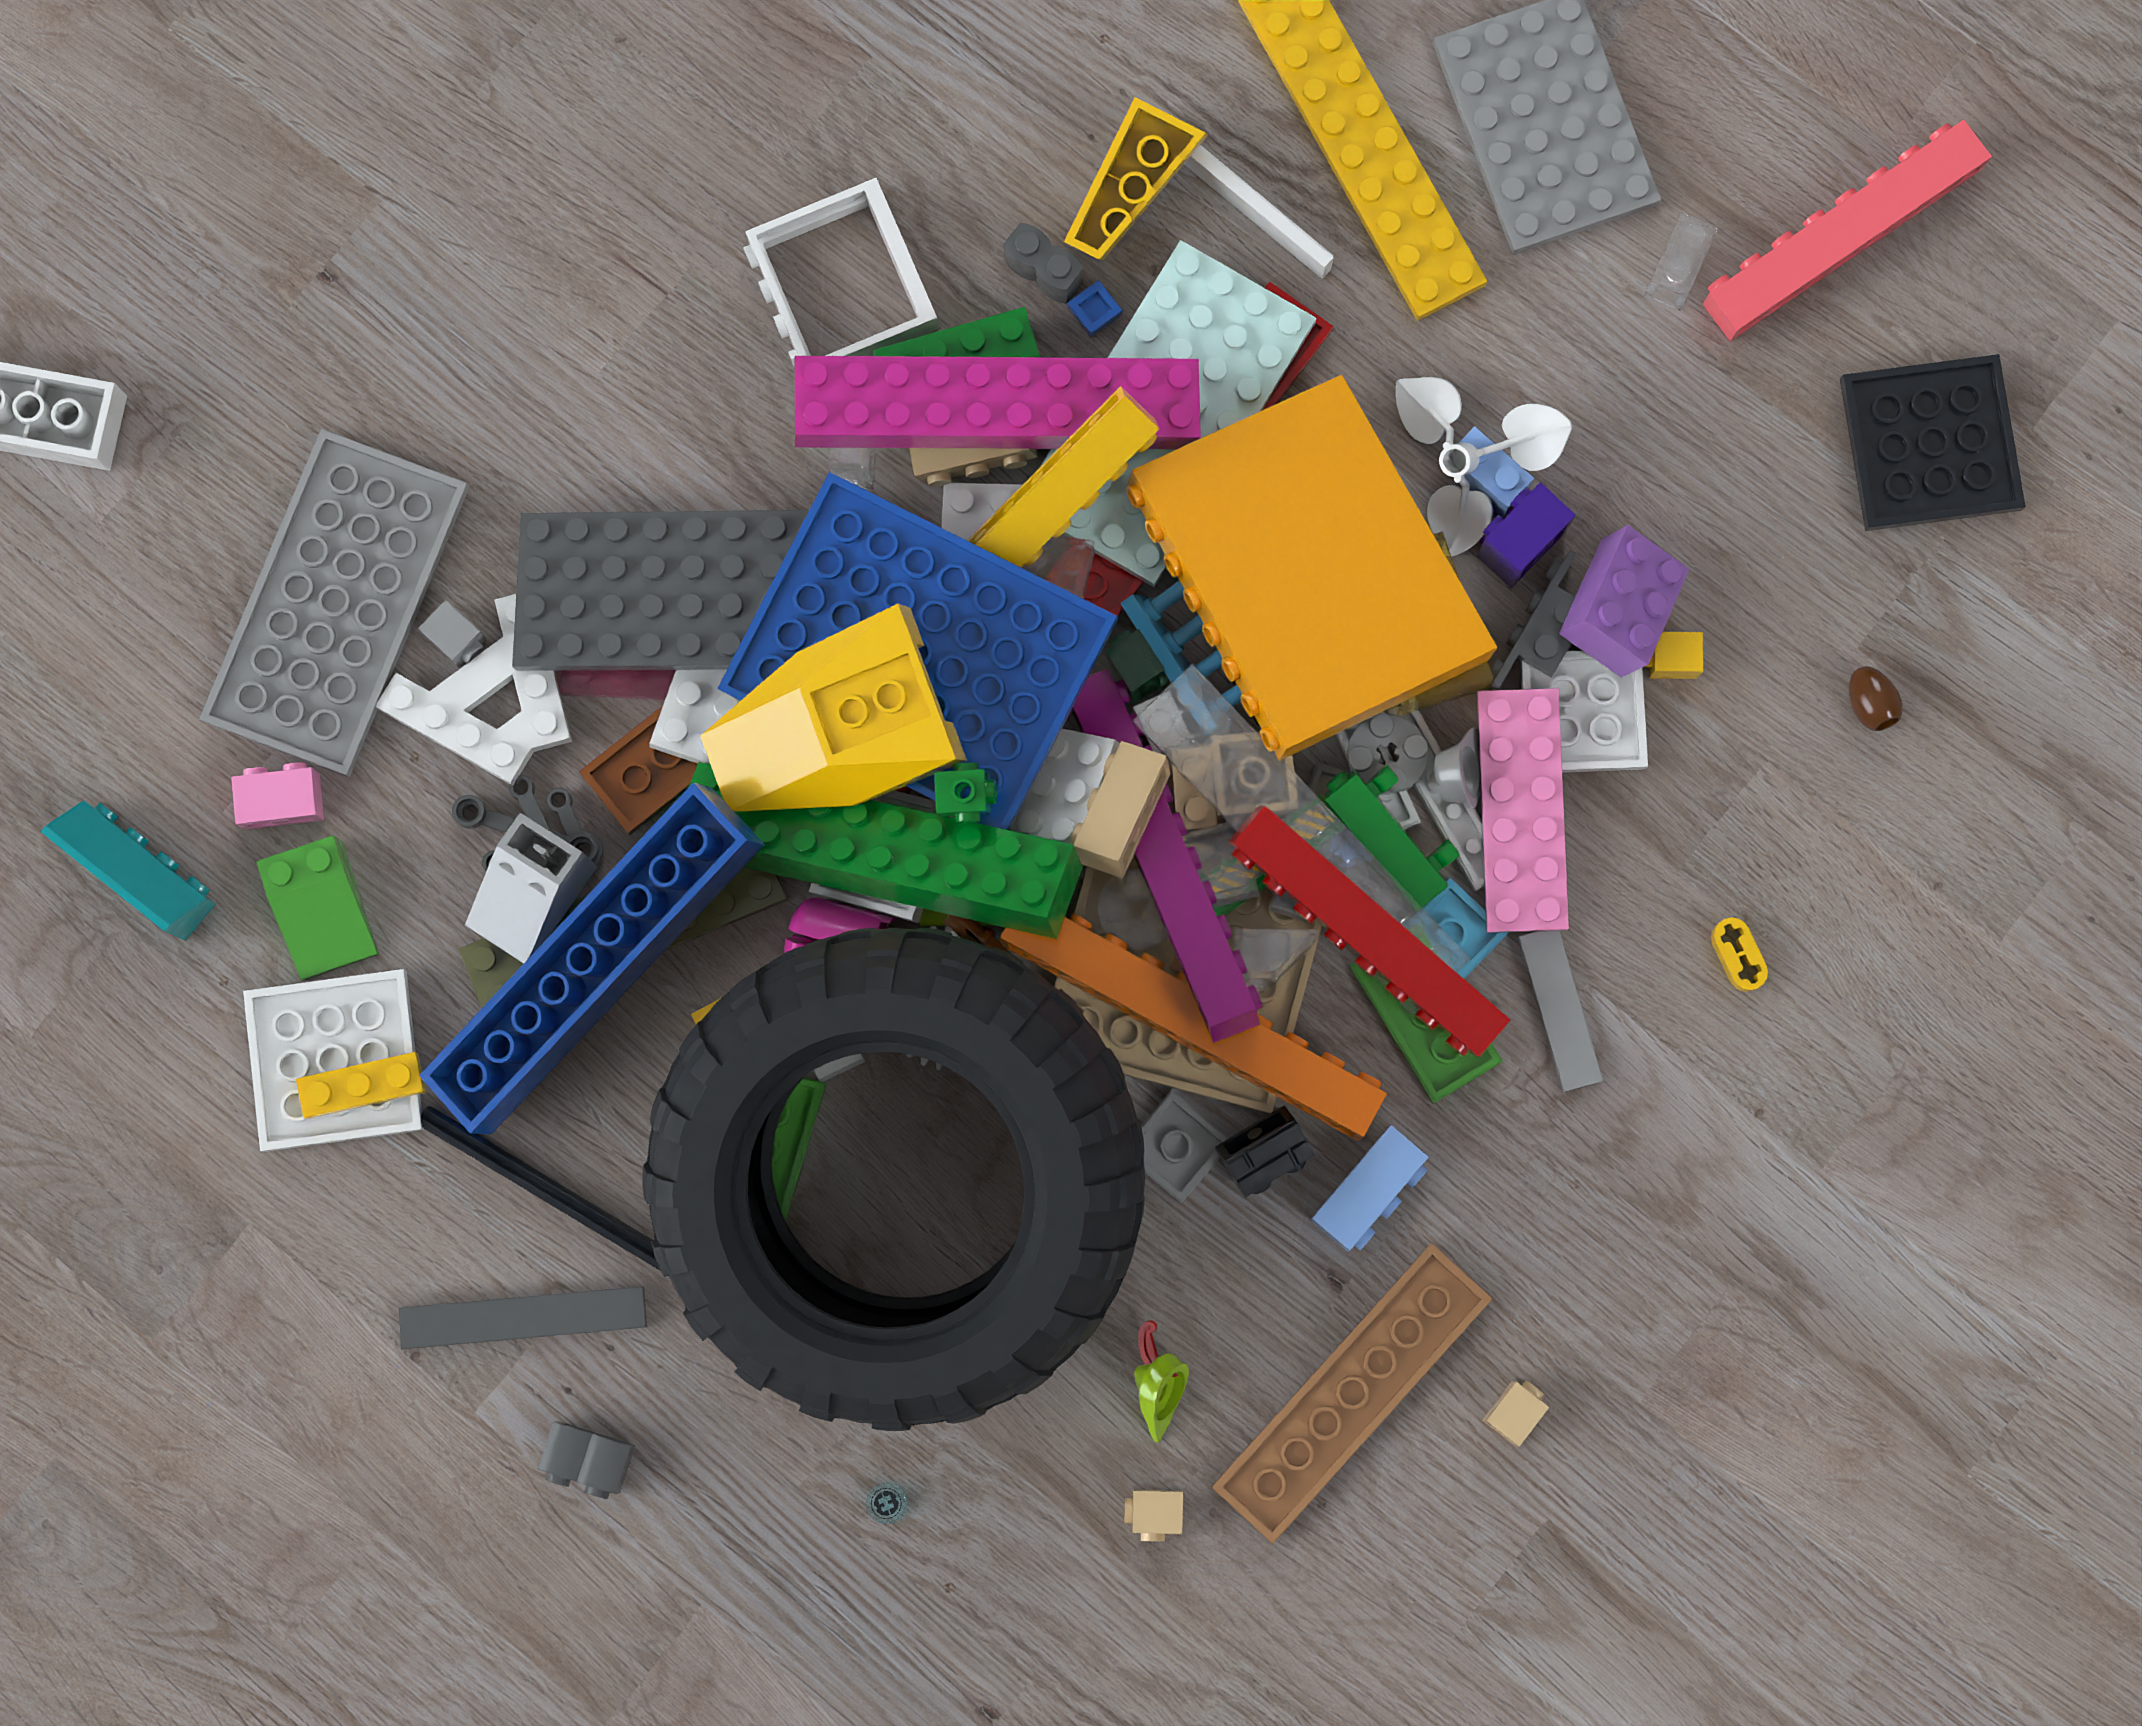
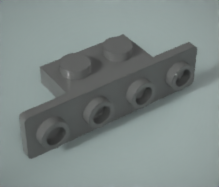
[1487,550,1576,691]

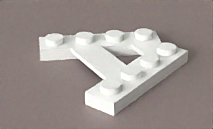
[376,594,572,786]

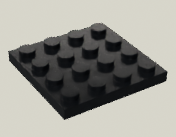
[1840,354,2026,531]

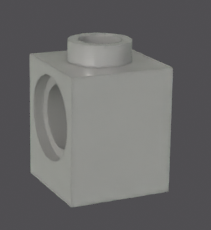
[418,600,487,668]

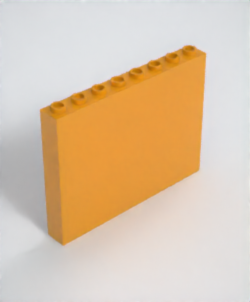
[1126,375,1498,761]

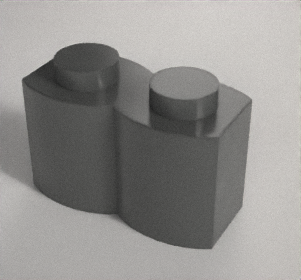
[1003,223,1083,304]
[538,1421,635,1499]

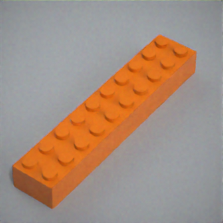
[1000,913,1387,1141]

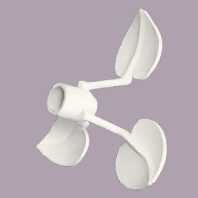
[1396,377,1572,557]

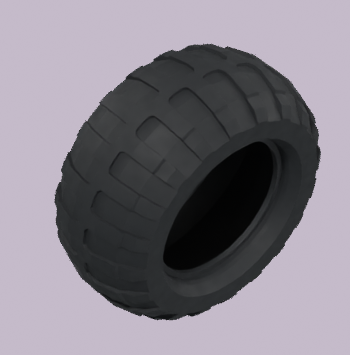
[642,928,1145,1431]

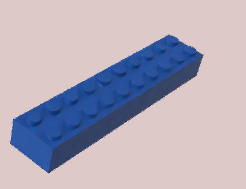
[419,783,765,1134]

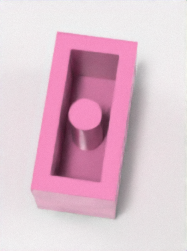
[231,762,324,830]

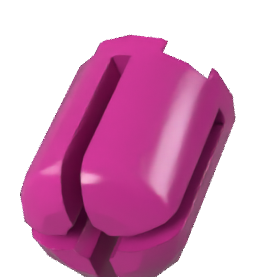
[784,897,896,953]

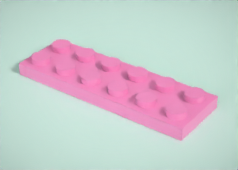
[1477,688,1569,933]

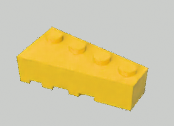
[1064,97,1208,260]

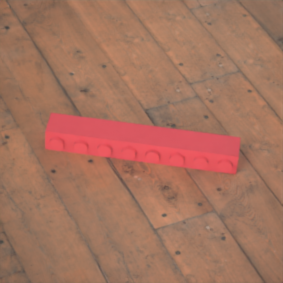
[1703,120,1992,342]

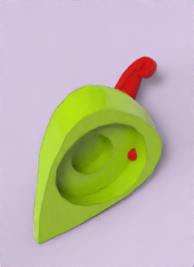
[1134,1320,1189,1443]

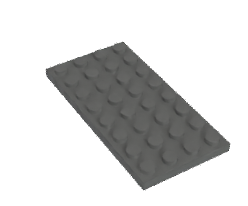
[512,510,809,671]

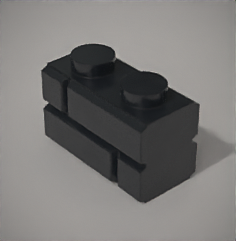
[1215,1105,1315,1197]

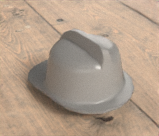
[1428,728,1481,808]

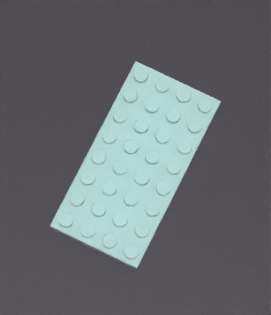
[1041,240,1316,587]

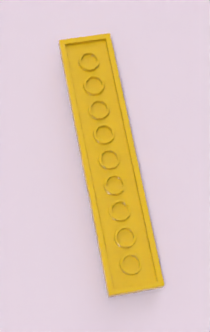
[1238,0,1487,321]

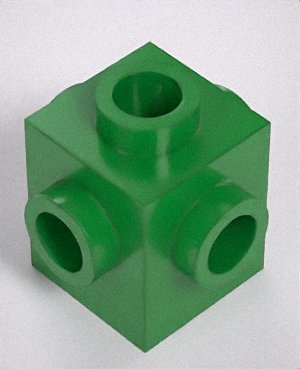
[934,763,997,823]

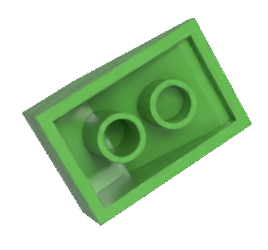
[256,835,379,980]

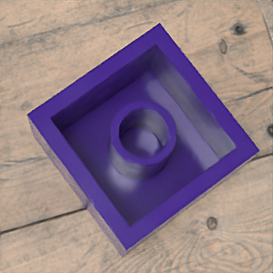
[1477,482,1576,589]

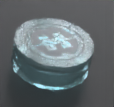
[866,1482,908,1524]

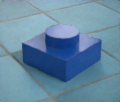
[1067,280,1122,337]

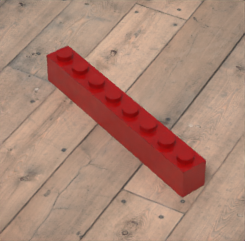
[1227,805,1511,1057]

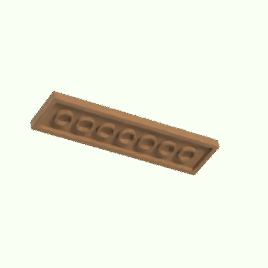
[1211,1243,1492,1544]

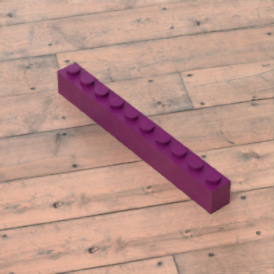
[1072,668,1263,1043]

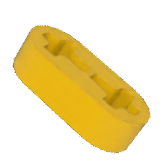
[1711,917,1768,992]

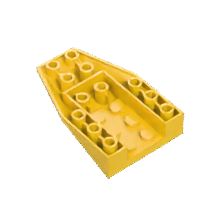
[700,603,967,812]

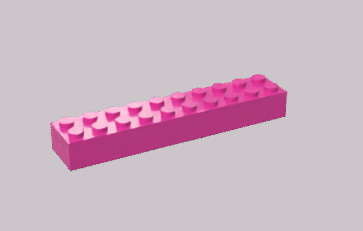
[794,356,1201,449]

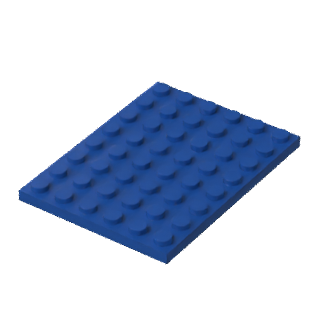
[717,472,1118,830]

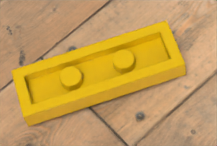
[296,1052,426,1119]

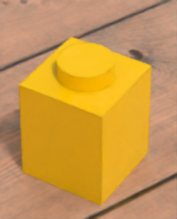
[1644,632,1703,679]

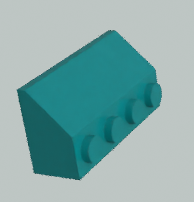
[40,800,216,941]

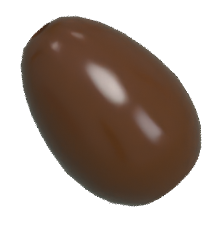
[1849,666,1903,731]

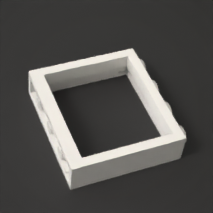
[743,178,939,366]

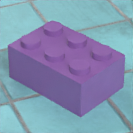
[1559,525,1689,677]

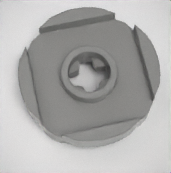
[1347,713,1428,795]

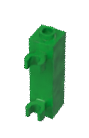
[1324,765,1460,911]

